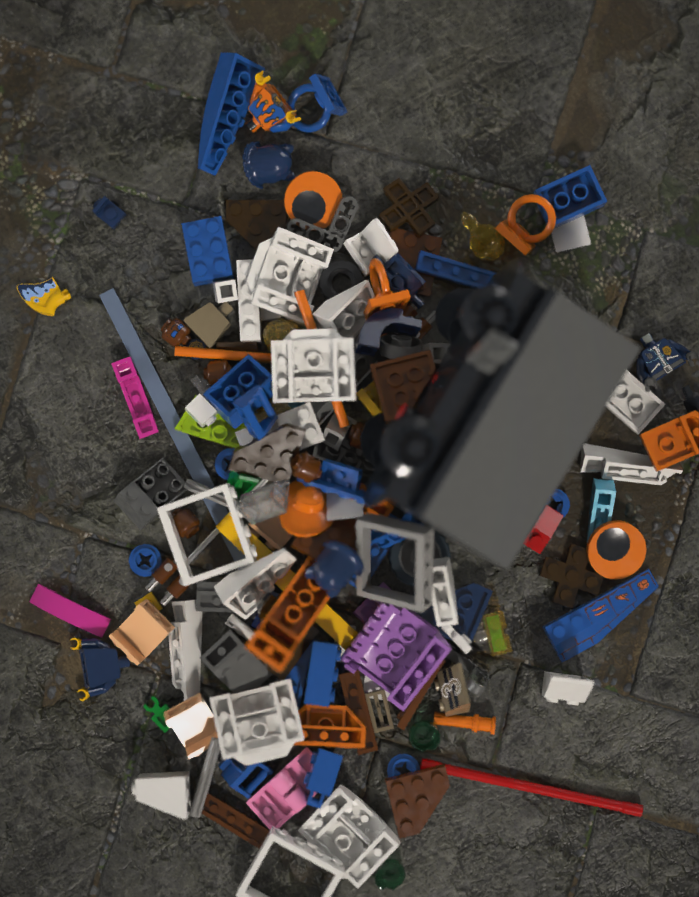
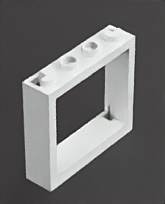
[157,483,258,586]
[235,826,345,897]

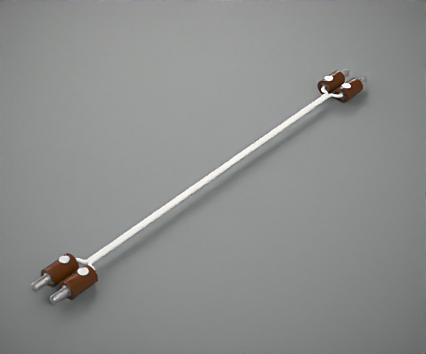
[145,297,436,606]

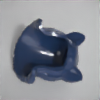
[242,141,296,189]
[305,540,364,598]

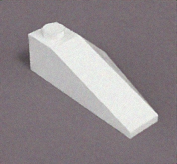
[214,548,297,620]

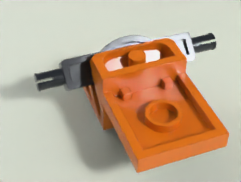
[639,385,699,472]

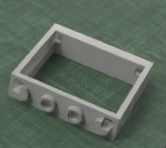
[355,512,434,613]

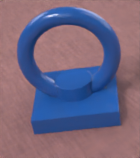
[287,73,348,132]

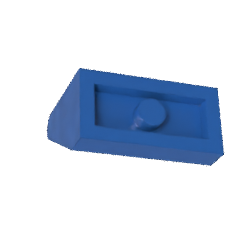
[232,385,278,440]

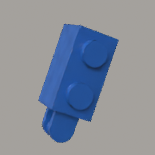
[303,748,343,809]

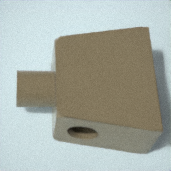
[183,302,234,349]

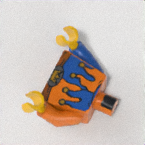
[246,70,301,133]

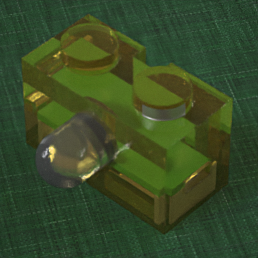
[473,611,513,656]

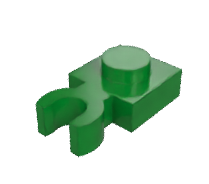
[143,696,171,733]

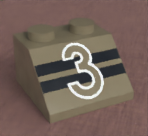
[434,663,470,717]

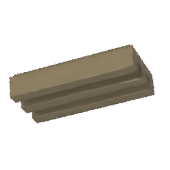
[365,688,394,733]

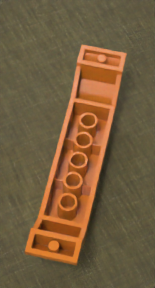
[245,483,395,672]

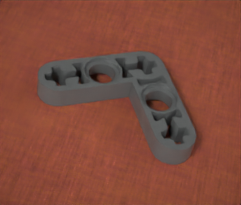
[287,196,358,252]
[445,638,491,695]

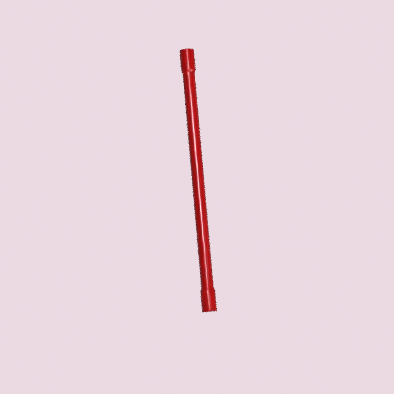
[420,758,643,817]

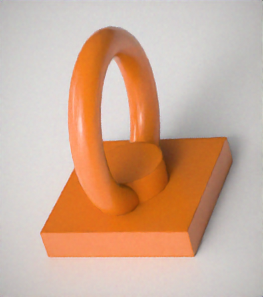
[495,194,556,256]
[364,258,411,320]

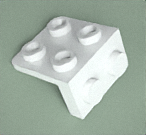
[343,218,398,277]

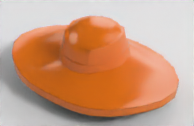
[278,480,334,537]

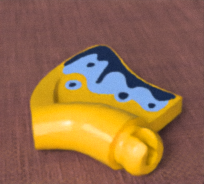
[17,277,71,316]

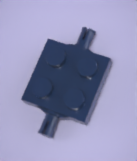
[371,253,426,310]

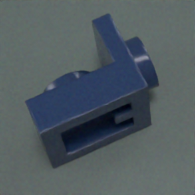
[92,196,126,230]

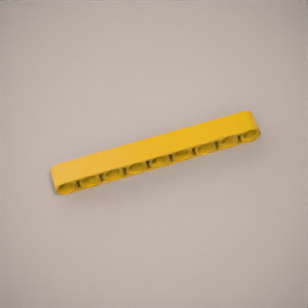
[215,512,358,650]

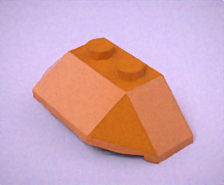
[294,704,366,748]

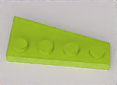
[174,395,246,449]

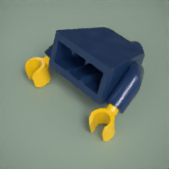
[70,638,130,701]

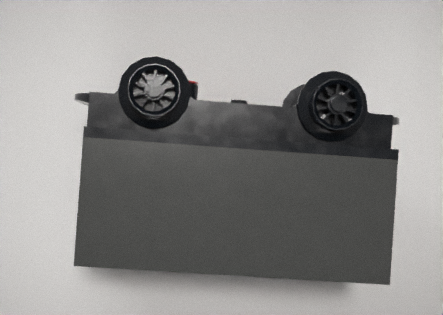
[360,259,641,570]

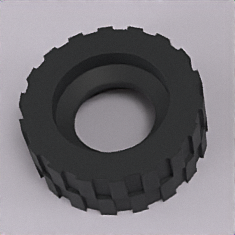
[320,260,364,300]

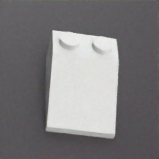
[312,280,375,338]
[541,671,594,706]

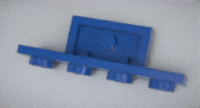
[297,459,366,504]

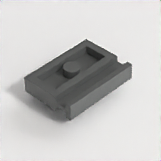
[466,329,518,376]
[196,581,234,612]

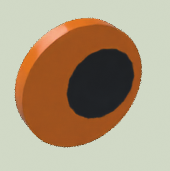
[284,171,342,230]
[586,520,646,579]

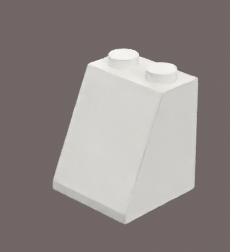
[132,771,191,819]

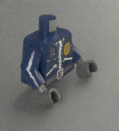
[636,333,699,392]

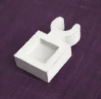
[441,625,472,654]

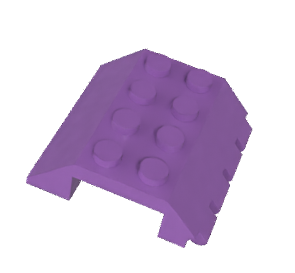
[340,602,452,711]

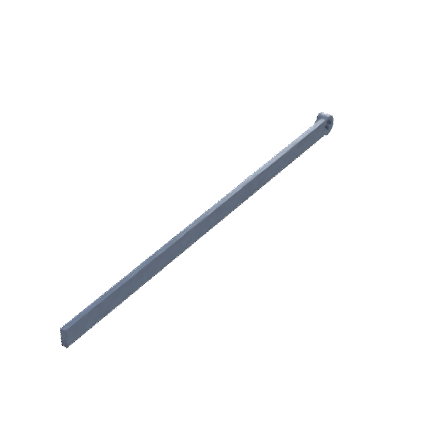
[99,288,270,609]

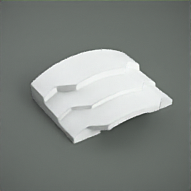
[246,227,334,326]
[271,328,357,403]
[210,679,305,766]
[298,784,401,888]

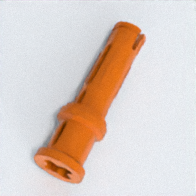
[433,712,496,735]

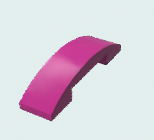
[111,357,159,439]
[29,584,111,637]

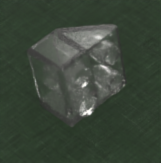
[238,479,290,525]

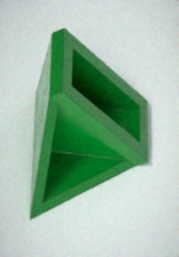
[227,471,261,499]

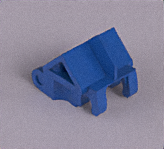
[218,758,274,799]

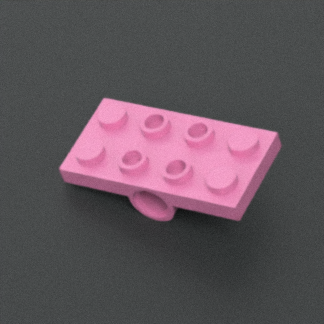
[246,747,318,829]

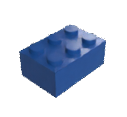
[533,165,607,229]
[181,216,234,287]
[203,354,273,429]
[304,639,341,707]

